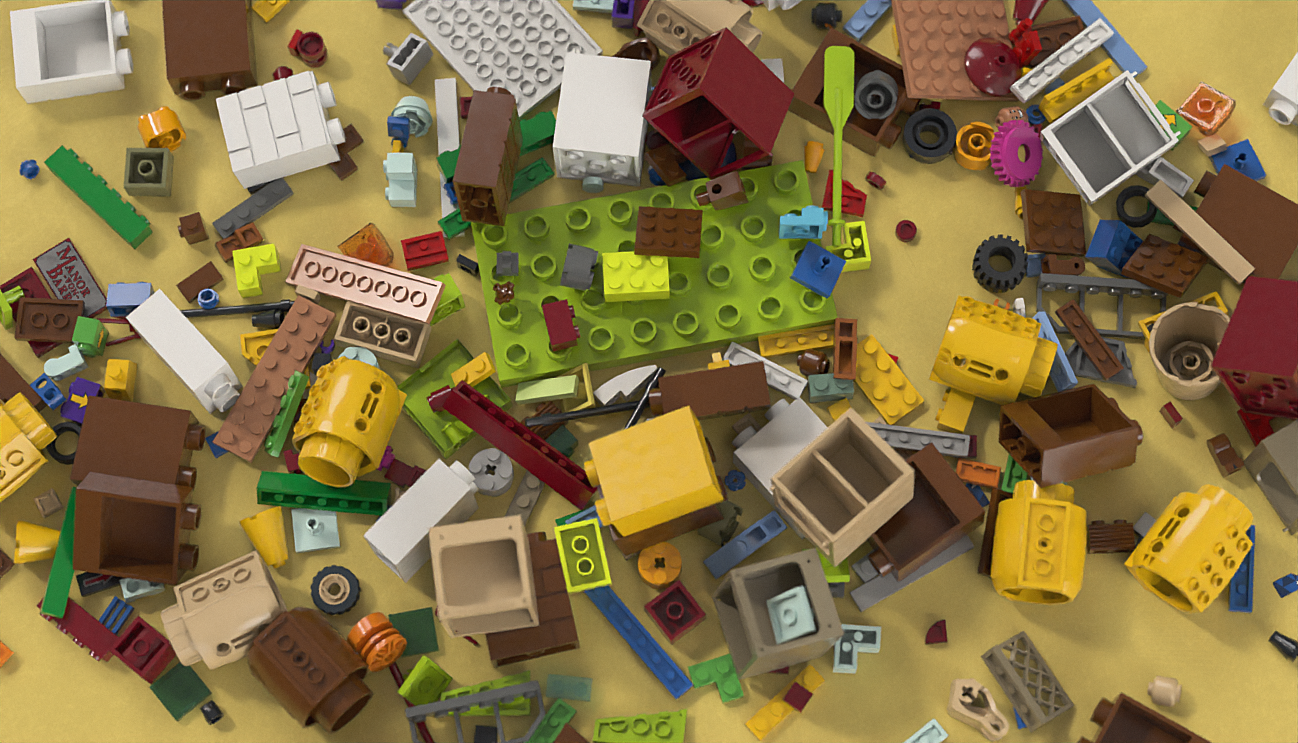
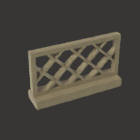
[981,631,1074,732]

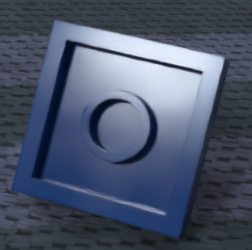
[1209,139,1266,181]
[790,241,846,299]

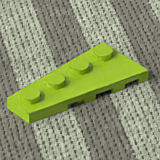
[441,670,531,716]
[593,709,687,743]

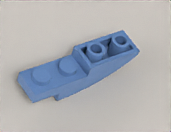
[703,510,787,579]

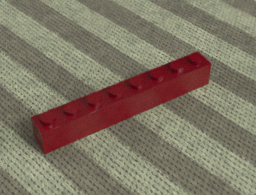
[442,380,598,510]

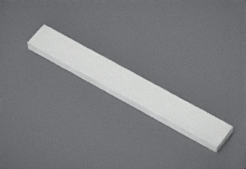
[435,78,465,238]

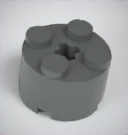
[855,70,898,119]
[560,243,598,291]

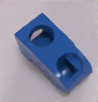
[30,373,66,410]

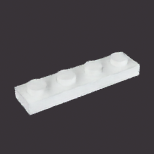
[722,341,808,400]

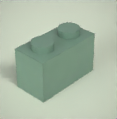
[808,373,854,403]

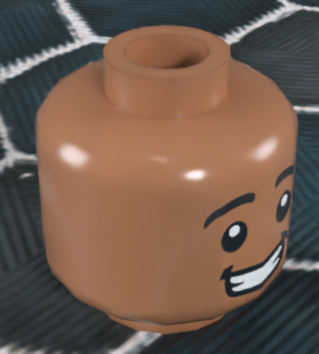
[995,106,1028,128]

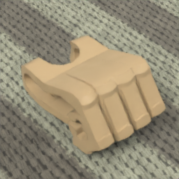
[947,678,1009,742]

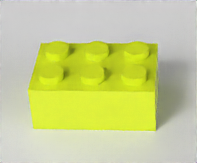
[602,251,670,302]
[554,518,612,594]

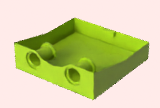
[397,339,513,459]

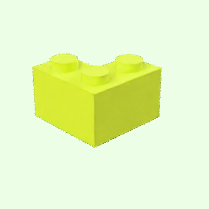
[825,221,871,272]
[232,244,281,298]

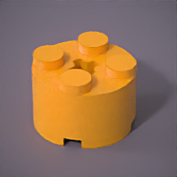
[138,106,186,152]
[954,122,995,170]
[638,542,682,589]

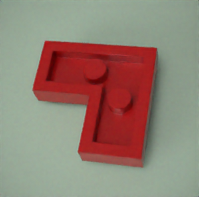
[1237,409,1277,447]

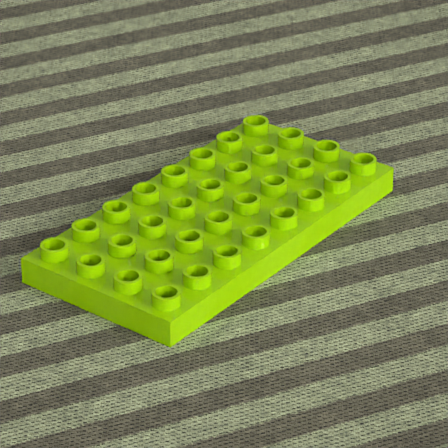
[471,160,838,388]

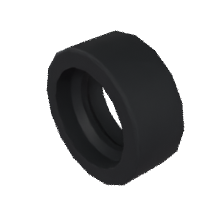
[1116,185,1157,228]
[46,422,81,465]

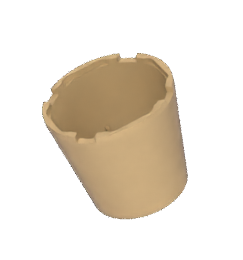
[1149,302,1230,400]

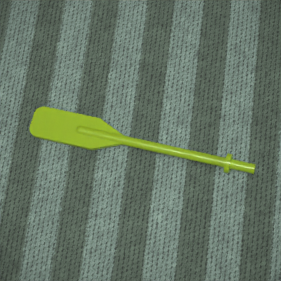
[824,46,854,247]

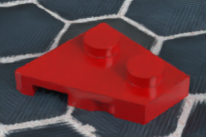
[822,169,867,217]

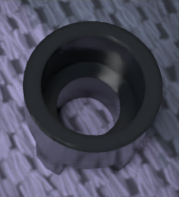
[200,700,224,725]

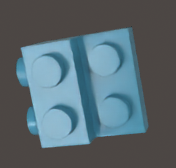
[779,205,828,239]

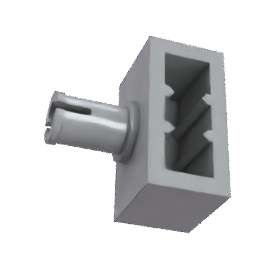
[383,33,434,85]

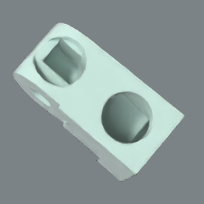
[44,344,88,381]
[120,578,165,603]

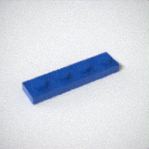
[1228,525,1255,613]

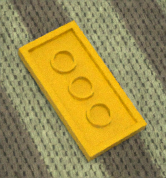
[853,334,925,425]

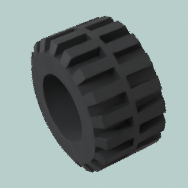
[972,234,1028,293]

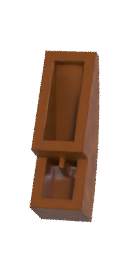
[833,318,857,380]

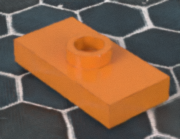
[955,458,1002,489]

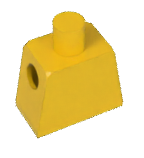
[104,359,137,402]

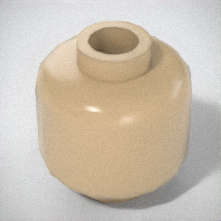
[1147,676,1182,707]

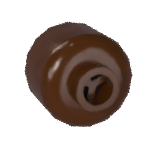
[797,349,830,377]

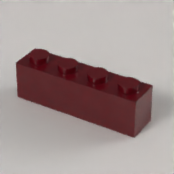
[36,597,119,663]

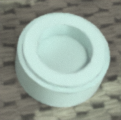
[582,176,604,193]

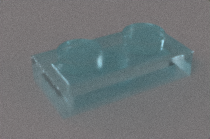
[546,674,593,702]

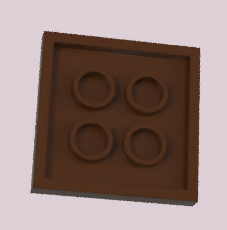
[1021,189,1086,257]
[634,206,703,258]
[1121,234,1208,299]

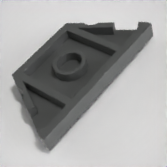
[1065,337,1137,388]

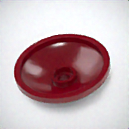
[964,38,1021,97]

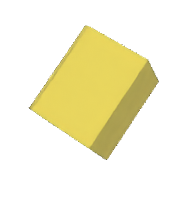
[556,363,595,413]

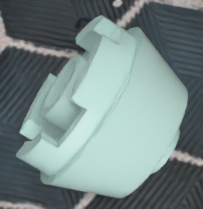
[391,96,432,137]

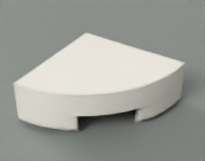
[1012,298,1026,318]

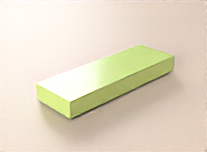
[515,375,579,405]

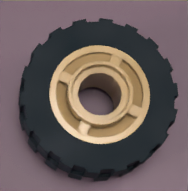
[310,565,361,615]

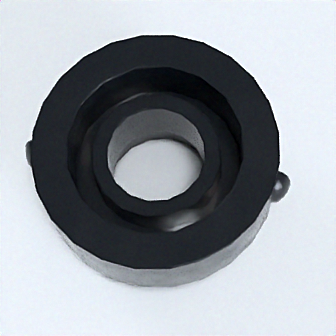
[903,108,957,164]

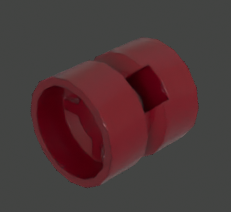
[297,32,328,68]

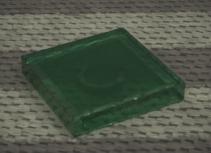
[388,607,439,659]
[149,661,212,722]

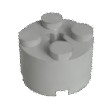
[469,448,514,497]

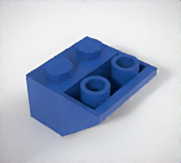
[1085,220,1143,278]

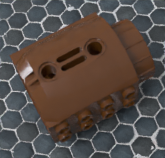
[247,606,373,734]

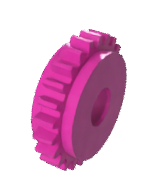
[990,120,1043,187]

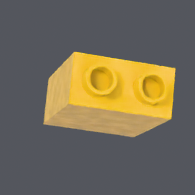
[584,406,724,537]

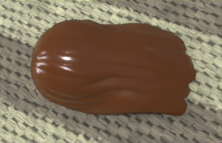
[612,37,660,71]

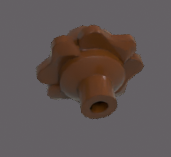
[493,281,515,305]

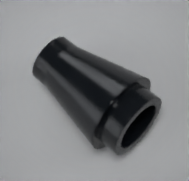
[252,309,285,329]
[1268,631,1298,662]

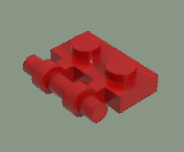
[1009,18,1042,68]

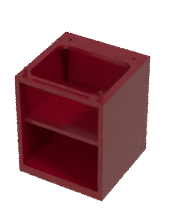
[642,27,795,180]
[1211,276,1298,420]

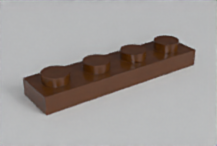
[1055,299,1124,381]
[977,488,1013,578]

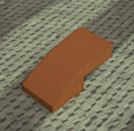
[215,222,263,263]

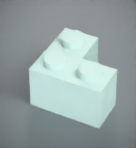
[383,153,417,207]
[833,624,881,674]

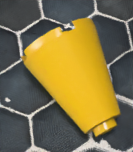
[239,506,289,569]
[14,520,60,564]

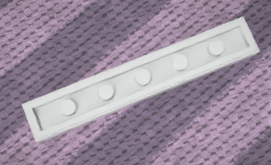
[1010,18,1114,104]

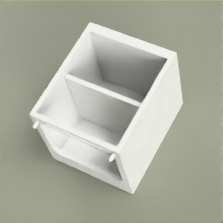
[553,49,652,187]
[1040,70,1181,206]

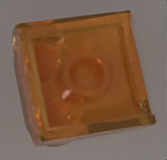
[1176,81,1236,136]
[337,222,394,267]

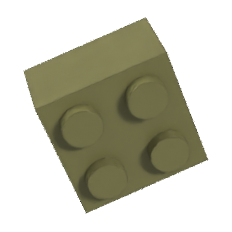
[124,148,174,196]

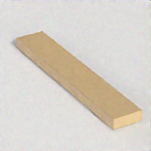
[1145,179,1255,285]

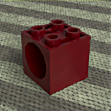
[109,615,177,684]

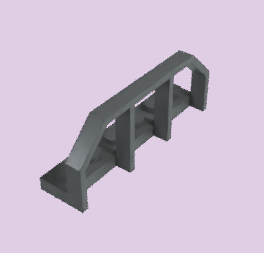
[1036,273,1168,339]
[405,680,546,743]

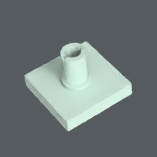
[291,508,340,553]
[766,587,816,644]

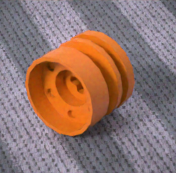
[347,612,407,672]

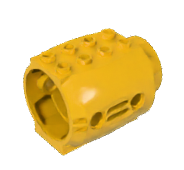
[929,295,1058,405]
[292,356,407,487]
[0,392,58,502]
[991,480,1087,606]
[1124,484,1253,613]

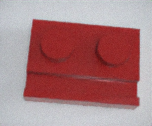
[401,231,449,271]

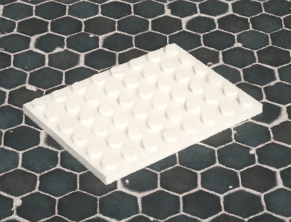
[403,0,603,120]

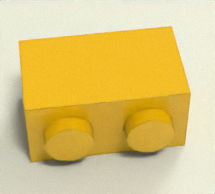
[935,387,976,434]

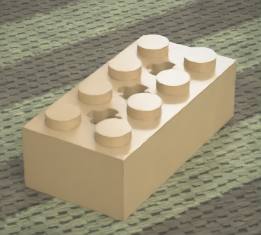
[334,301,432,369]

